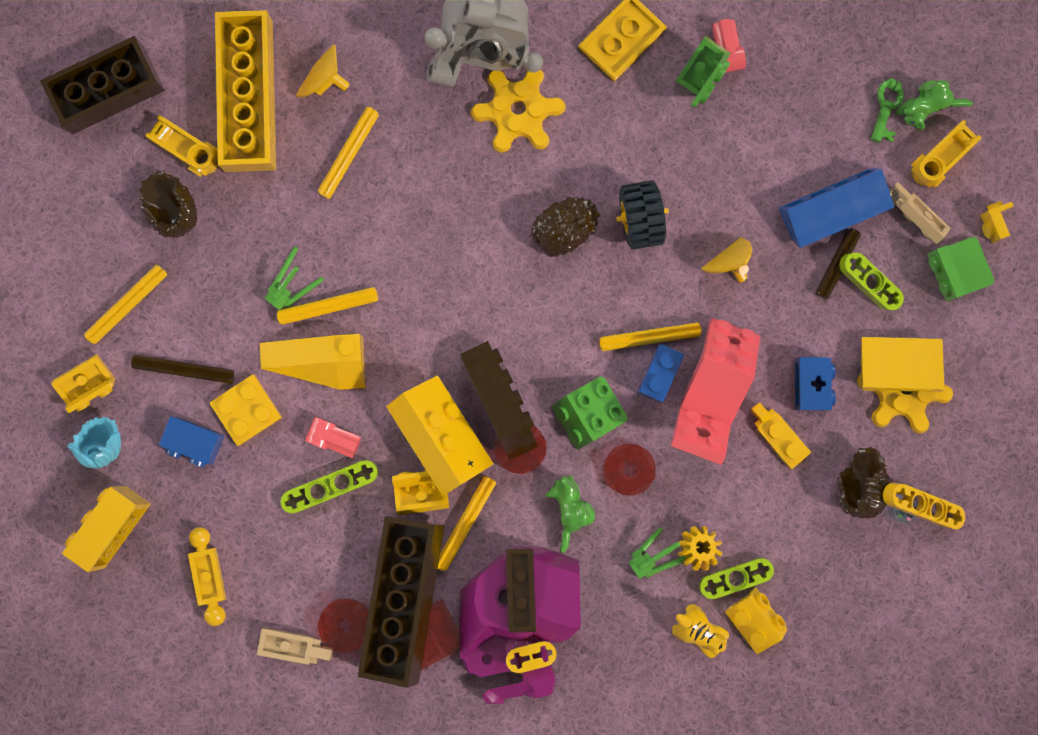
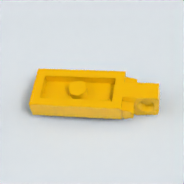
[750,402,811,469]

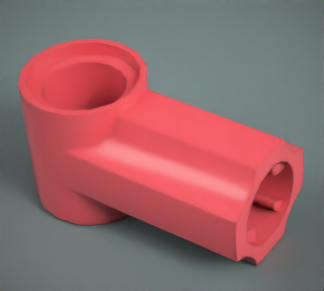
[712,19,746,73]
[305,417,361,458]

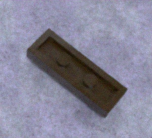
[506,548,536,633]

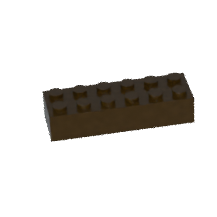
[358,516,445,688]

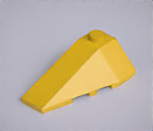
[260,334,366,390]

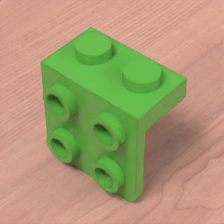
[676,36,731,108]
[927,237,994,302]
[551,377,628,450]

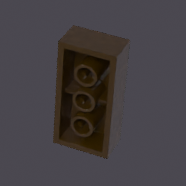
[40,36,165,135]

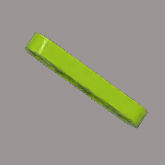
[280,460,379,513]

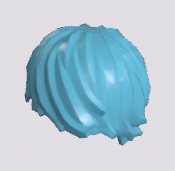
[67,417,121,468]

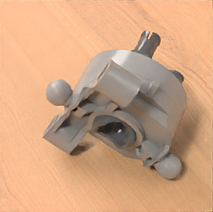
[424,0,543,87]

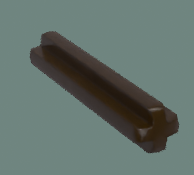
[815,228,861,300]

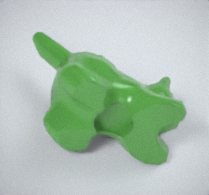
[895,80,973,130]
[545,475,595,553]

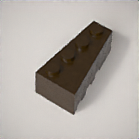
[460,341,538,460]

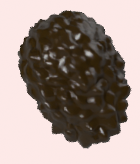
[138,171,197,238]
[532,197,600,257]
[837,447,889,519]

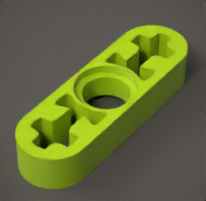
[840,252,904,311]
[699,558,774,599]

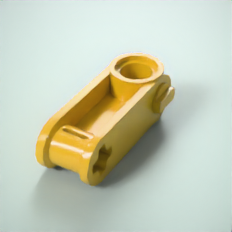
[144,115,218,177]
[911,119,982,188]

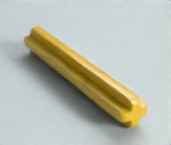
[318,107,379,199]
[84,265,167,344]
[277,287,378,325]
[599,322,702,351]
[438,476,496,571]

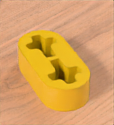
[506,642,557,673]

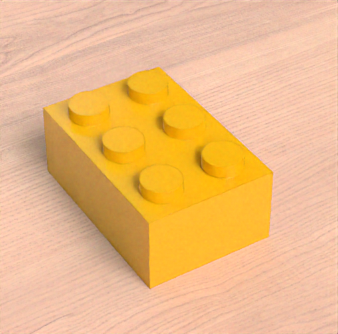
[62,486,151,572]

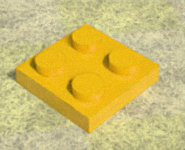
[210,374,282,446]

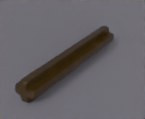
[131,355,235,384]

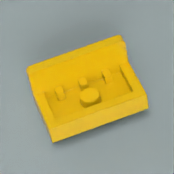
[51,354,115,413]
[392,470,450,516]
[725,587,787,654]

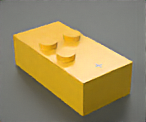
[386,375,494,496]

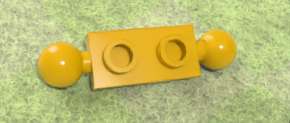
[188,527,226,626]

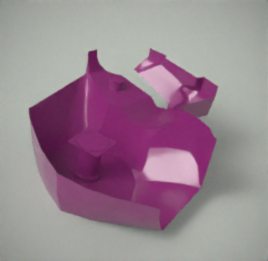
[460,546,581,704]

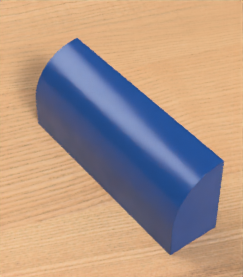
[778,167,894,248]

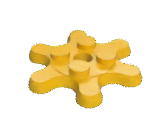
[471,69,566,153]
[857,374,953,434]

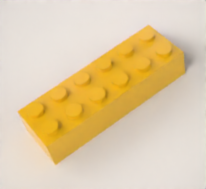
[215,10,276,172]

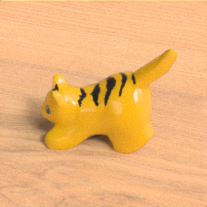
[672,604,729,658]

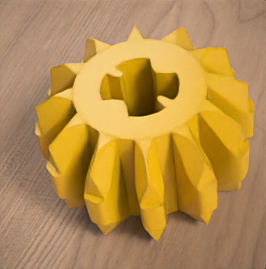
[677,526,722,571]

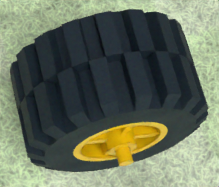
[616,180,669,250]

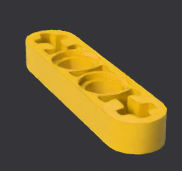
[883,482,965,529]

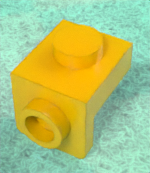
[980,200,1014,243]

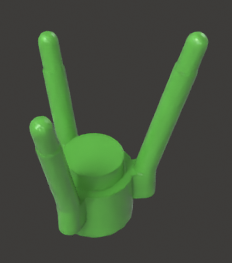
[265,247,324,310]
[629,527,686,579]

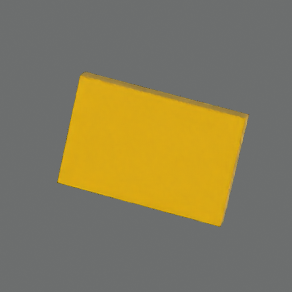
[578,0,667,82]
[861,337,945,392]

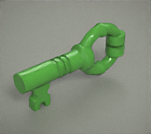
[870,78,904,143]

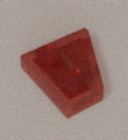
[421,598,460,670]

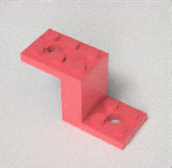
[671,318,760,465]

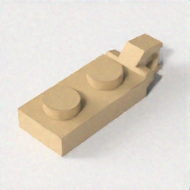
[889,182,951,244]
[257,627,334,665]

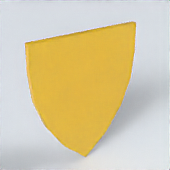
[296,44,349,97]
[701,237,752,283]

